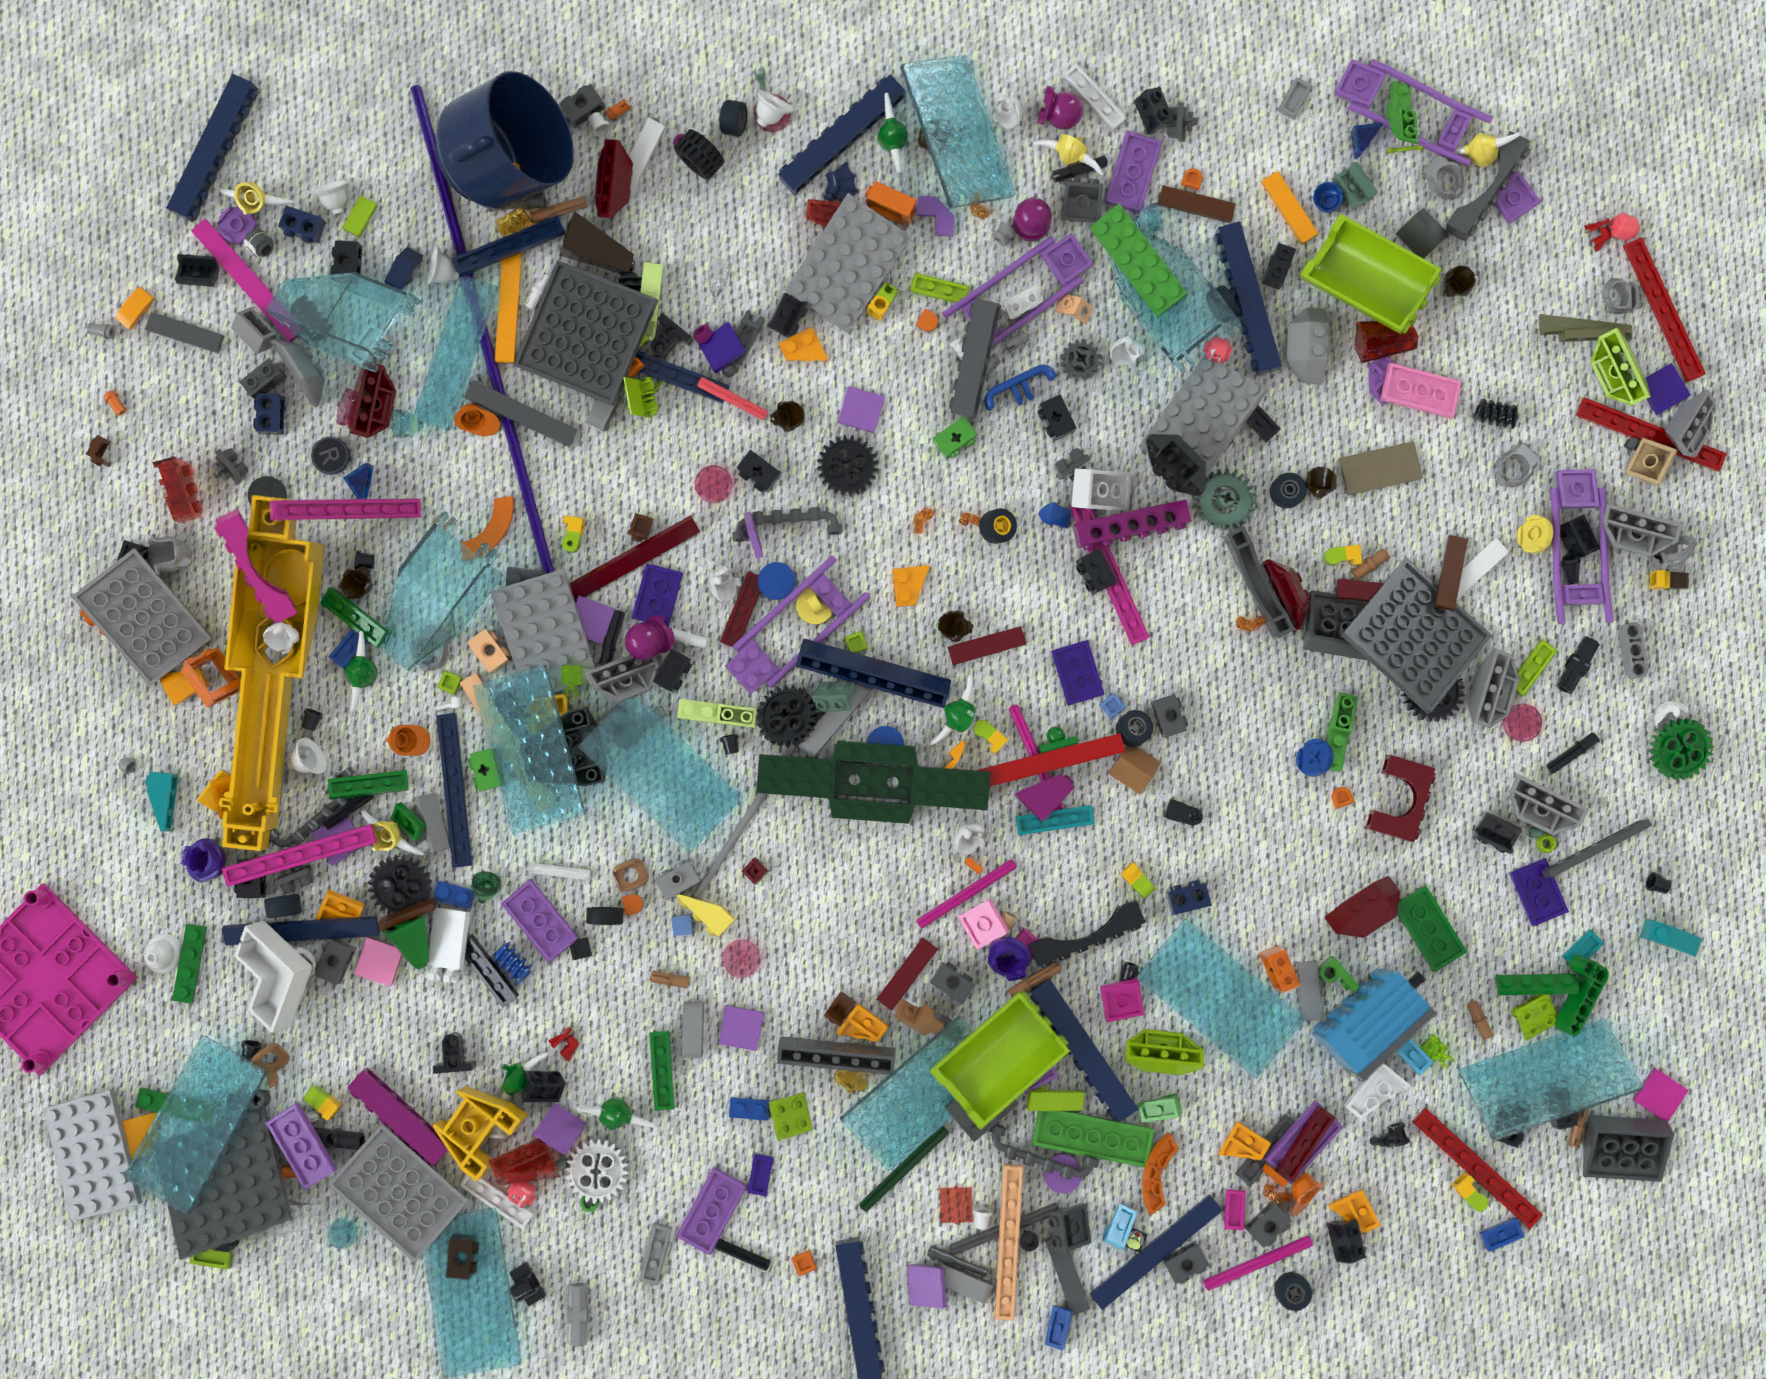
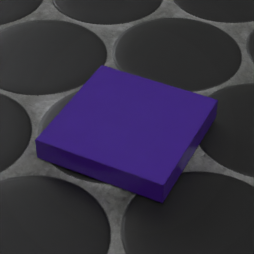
[698,322,747,373]
[1646,363,1691,415]

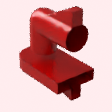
[1584,218,1611,252]
[548,1026,579,1062]

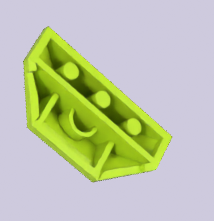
[1590,328,1651,406]
[1125,1029,1204,1075]

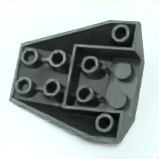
[1145,434,1206,496]
[519,707,607,786]

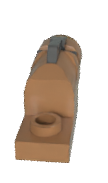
[894,999,962,1042]

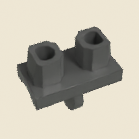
[1167,102,1198,142]
[213,448,248,485]
[1054,448,1090,482]
[274,864,313,894]

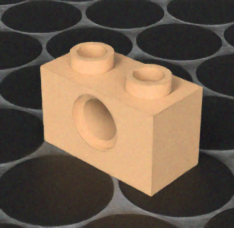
[467,629,511,674]

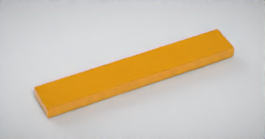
[495,252,522,364]

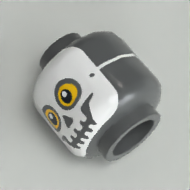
[244,229,273,258]

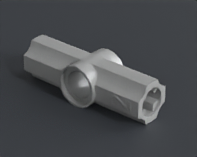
[567,1283,589,1347]

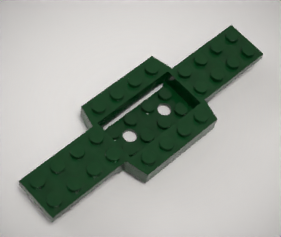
[756,740,991,824]

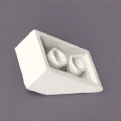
[1072,468,1132,511]

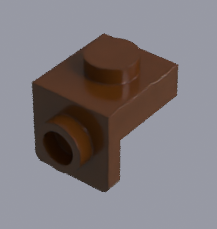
[86,435,111,467]
[627,513,654,543]
[824,991,856,1027]

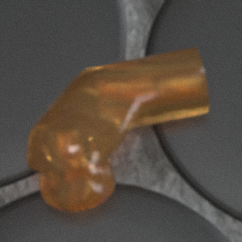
[970,193,989,219]
[914,508,934,534]
[959,512,982,527]
[1236,616,1265,632]
[1262,1184,1292,1203]

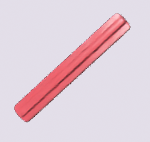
[697,377,768,420]

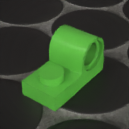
[1318,956,1360,992]
[1138,1094,1182,1123]

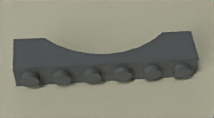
[1446,131,1531,242]
[1223,526,1295,640]

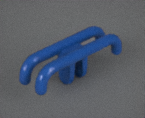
[984,364,1056,411]

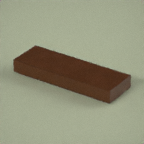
[378,897,437,931]

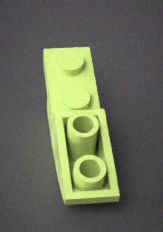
[641,262,663,341]
[677,699,757,728]

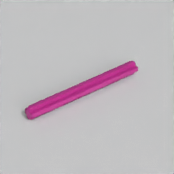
[1009,704,1064,811]
[916,859,1017,928]
[1203,1236,1313,1291]

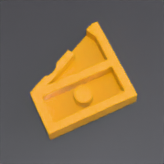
[778,327,828,362]
[892,565,929,607]
[315,889,365,920]
[836,1003,889,1042]
[1218,1121,1272,1160]
[1328,1188,1381,1234]

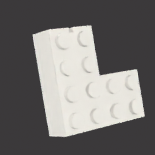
[235,921,313,1033]

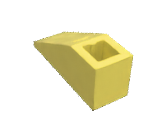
[677,893,735,937]

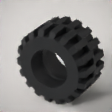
[674,129,725,180]

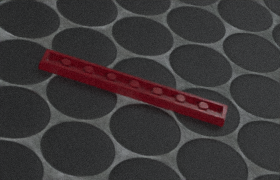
[569,515,700,602]

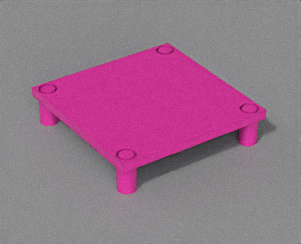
[0,883,138,1076]

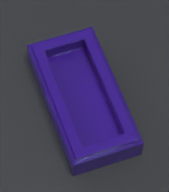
[747,1153,774,1196]

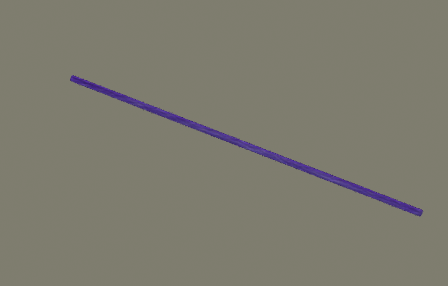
[410,85,554,574]

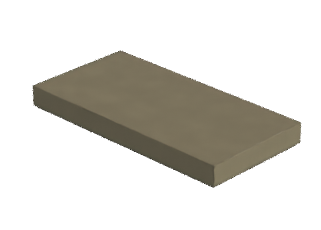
[1338,441,1423,496]

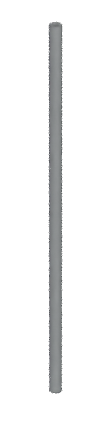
[693,709,820,898]

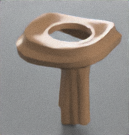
[612,858,649,892]
[250,1043,290,1088]

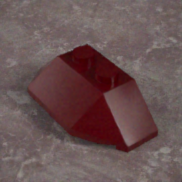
[594,139,633,218]
[348,360,396,438]
[1262,559,1310,632]
[1324,876,1400,938]

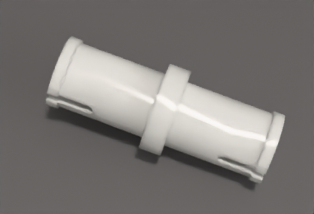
[523,273,550,312]
[671,627,708,650]

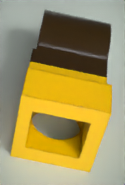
[1650,570,1689,590]

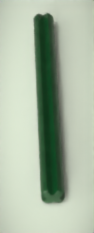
[859,1125,949,1212]

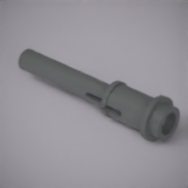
[927,1245,988,1277]

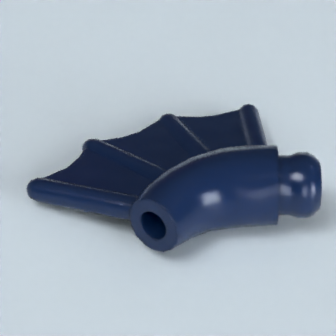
[823,162,858,203]

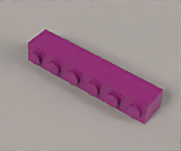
[347,1067,448,1166]

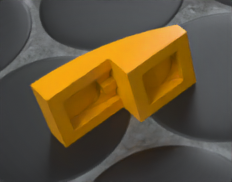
[114,287,155,329]
[944,740,965,769]
[210,775,231,819]

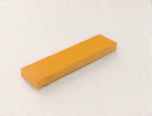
[1261,171,1319,245]

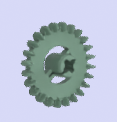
[1194,469,1257,531]

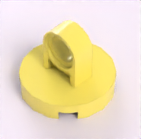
[1517,515,1553,554]
[796,588,832,625]

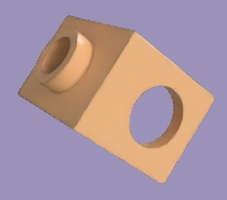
[1055,295,1093,324]

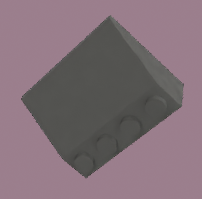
[1303,590,1369,661]
[1583,1115,1675,1182]

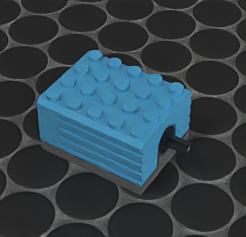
[1312,968,1437,1081]

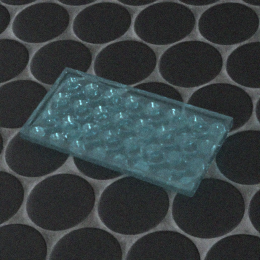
[900,55,1016,209]
[473,665,586,835]
[578,691,743,854]
[1136,918,1306,1079]
[839,1015,973,1172]
[1459,1019,1644,1141]
[123,1035,268,1214]
[423,1208,522,1379]

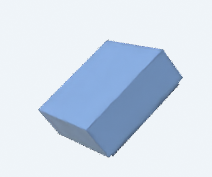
[1099,693,1126,720]
[671,914,693,936]

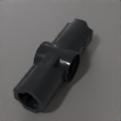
[1556,636,1600,694]
[314,1127,365,1150]

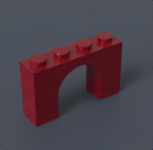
[1365,755,1436,842]

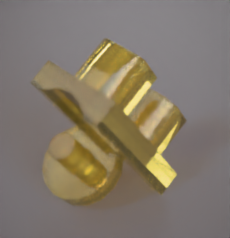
[495,206,534,237]
[834,1070,868,1094]

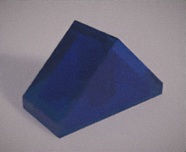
[1350,122,1384,160]
[343,463,374,499]

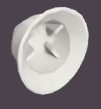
[756,90,794,127]
[313,180,347,214]
[427,245,459,285]
[287,738,327,774]
[144,934,182,973]

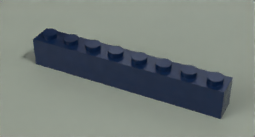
[166,73,258,223]
[778,74,906,196]
[1214,221,1282,376]
[795,638,951,708]
[1030,979,1139,1123]
[835,1237,885,1379]

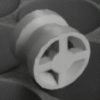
[991,222,1015,247]

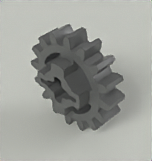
[1060,339,1101,381]

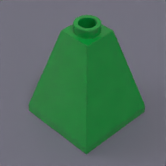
[381,915,429,969]

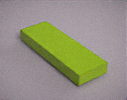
[910,273,970,303]
[1516,639,1558,697]
[1026,1090,1085,1111]

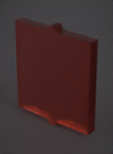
[940,1185,973,1225]

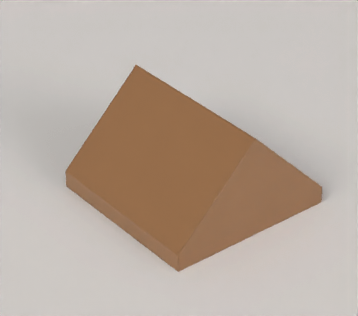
[1108,745,1161,794]

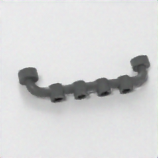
[732,507,843,542]
[269,766,355,848]
[989,1124,1100,1180]

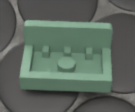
[1332,162,1378,210]
[811,681,856,712]

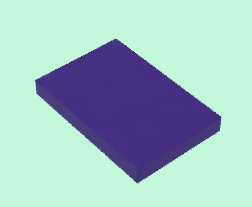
[632,563,684,628]
[1051,640,1105,706]
[1509,858,1569,926]

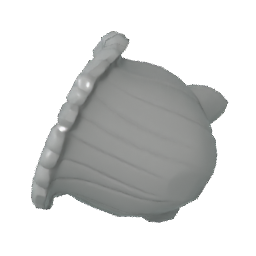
[148,533,192,577]

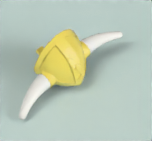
[1455,132,1520,167]
[1033,134,1103,176]
[219,182,294,214]
[360,808,424,856]

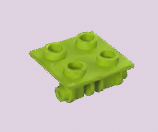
[623,377,659,418]
[1510,995,1557,1041]
[769,1092,813,1141]

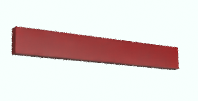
[1623,237,1706,383]
[1576,397,1727,472]
[979,733,1125,786]
[1412,1107,1543,1229]

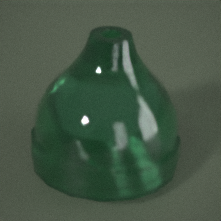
[472,871,501,904]

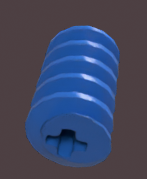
[491,941,532,985]

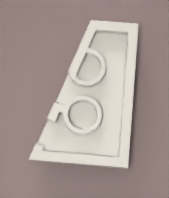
[1343,1064,1411,1119]

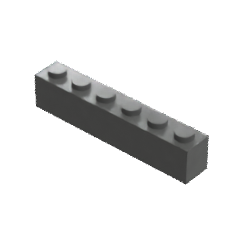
[949,299,1001,418]
[777,1037,896,1075]

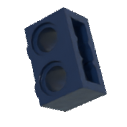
[278,205,326,244]
[253,394,285,435]
[1166,880,1212,915]

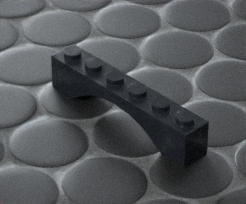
[1028,900,1146,968]

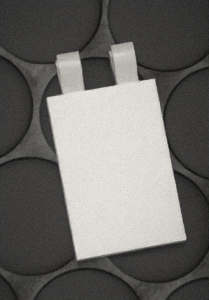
[427,907,470,983]

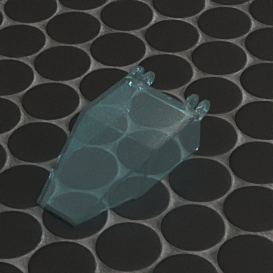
[1107,225,1242,374]
[266,272,420,372]
[381,511,503,671]

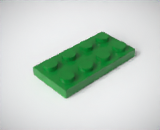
[1397,885,1467,972]

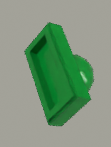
[1038,726,1079,753]

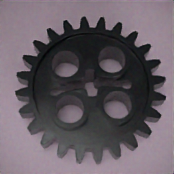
[817,435,879,497]
[1401,678,1465,722]
[756,685,818,748]
[368,854,432,915]

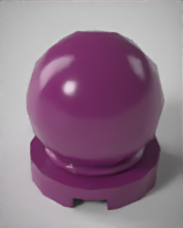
[1037,86,1083,130]
[1013,197,1052,242]
[625,615,675,660]

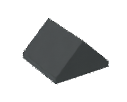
[1396,208,1450,259]

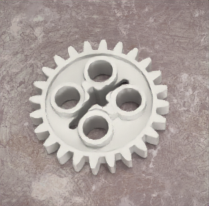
[565,1138,629,1204]

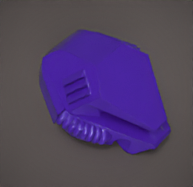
[181,838,227,883]
[987,936,1031,981]

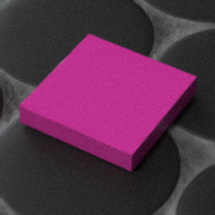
[1100,978,1144,1023]
[1632,1067,1689,1121]

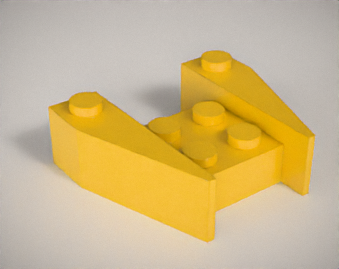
[433,1086,528,1182]

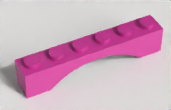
[214,508,297,623]

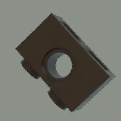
[446,1234,479,1280]

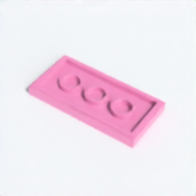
[1380,362,1462,419]

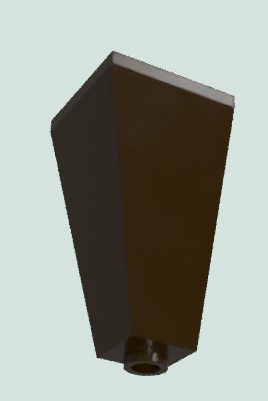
[559,212,636,273]

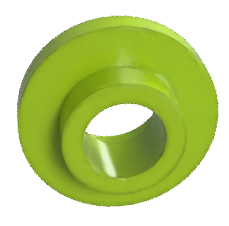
[1536,834,1556,853]

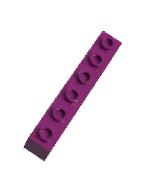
[1072,499,1192,550]

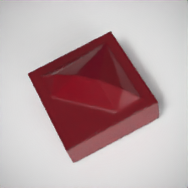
[742,857,769,885]

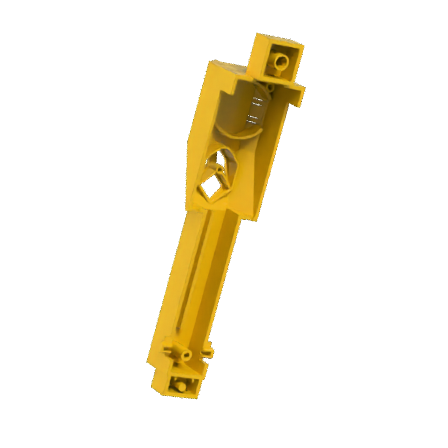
[219,495,325,851]

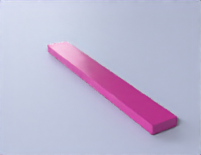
[191,219,305,342]
[270,498,421,520]
[1070,505,1150,646]
[221,823,378,887]

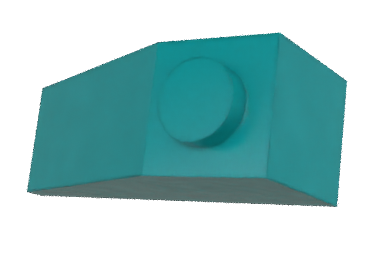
[145,771,179,832]
[1640,919,1702,957]

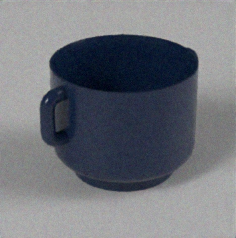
[435,71,574,210]

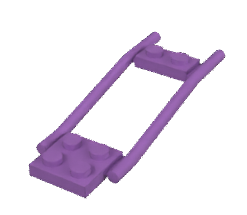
[1334,59,1493,167]
[942,233,1093,347]
[1549,469,1614,624]
[725,555,871,694]

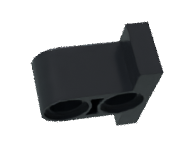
[650,313,693,359]
[433,1032,476,1074]
[509,1261,546,1307]

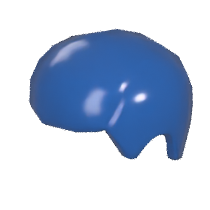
[1313,182,1343,213]

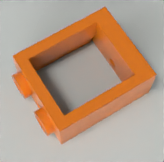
[865,181,917,227]
[181,647,241,708]
[1259,946,1301,993]

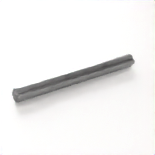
[950,1203,1059,1255]

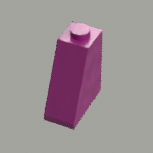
[1014,774,1075,822]

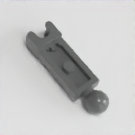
[722,310,765,377]

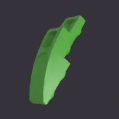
[1386,81,1418,144]
[1325,692,1358,773]

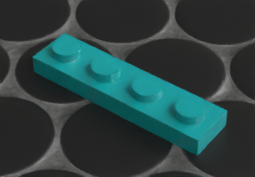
[1015,805,1095,836]

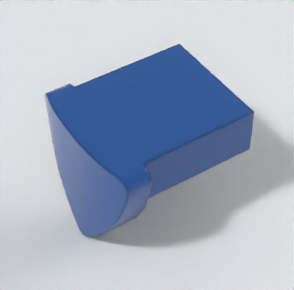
[1038,502,1072,528]

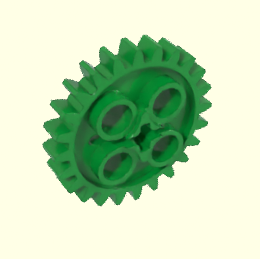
[1648,718,1714,780]

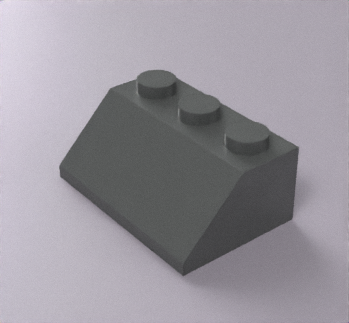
[945,1098,1019,1142]

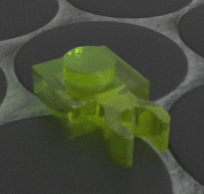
[561,664,582,698]
[1420,1034,1455,1069]

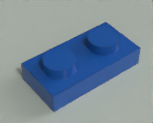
[328,628,368,669]
[433,881,476,909]
[729,1097,770,1121]
[1479,1217,1525,1252]
[1044,1305,1073,1351]

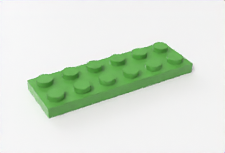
[1089,203,1188,318]
[1032,1111,1154,1168]

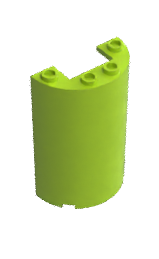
[1299,213,1442,334]
[929,991,1070,1130]

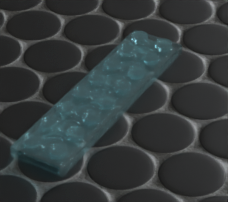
[412,276,499,431]

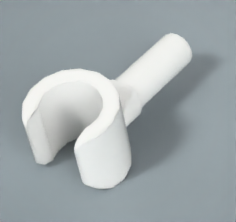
[436,697,463,711]

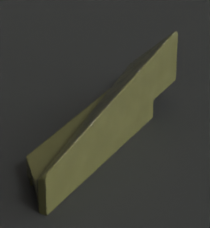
[1539,314,1633,342]

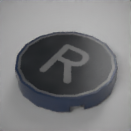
[311,437,351,475]

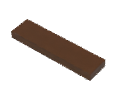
[1157,185,1236,223]
[1434,535,1468,611]

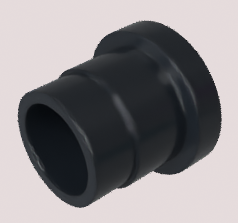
[354,550,374,569]
[301,708,323,731]
[719,734,739,755]
[1645,872,1671,894]
[241,1040,262,1063]
[1019,1231,1039,1252]

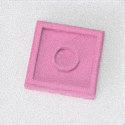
[958,898,1010,950]
[354,937,403,986]

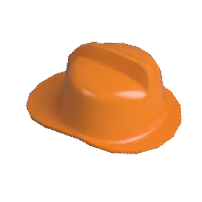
[454,403,500,437]
[385,725,431,756]
[1291,1173,1325,1216]

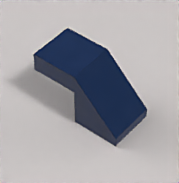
[384,247,423,292]

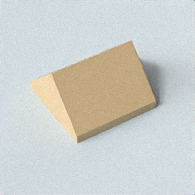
[1625,438,1678,486]

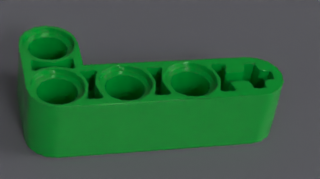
[1555,955,1609,1037]

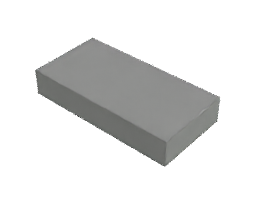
[1277,77,1312,120]

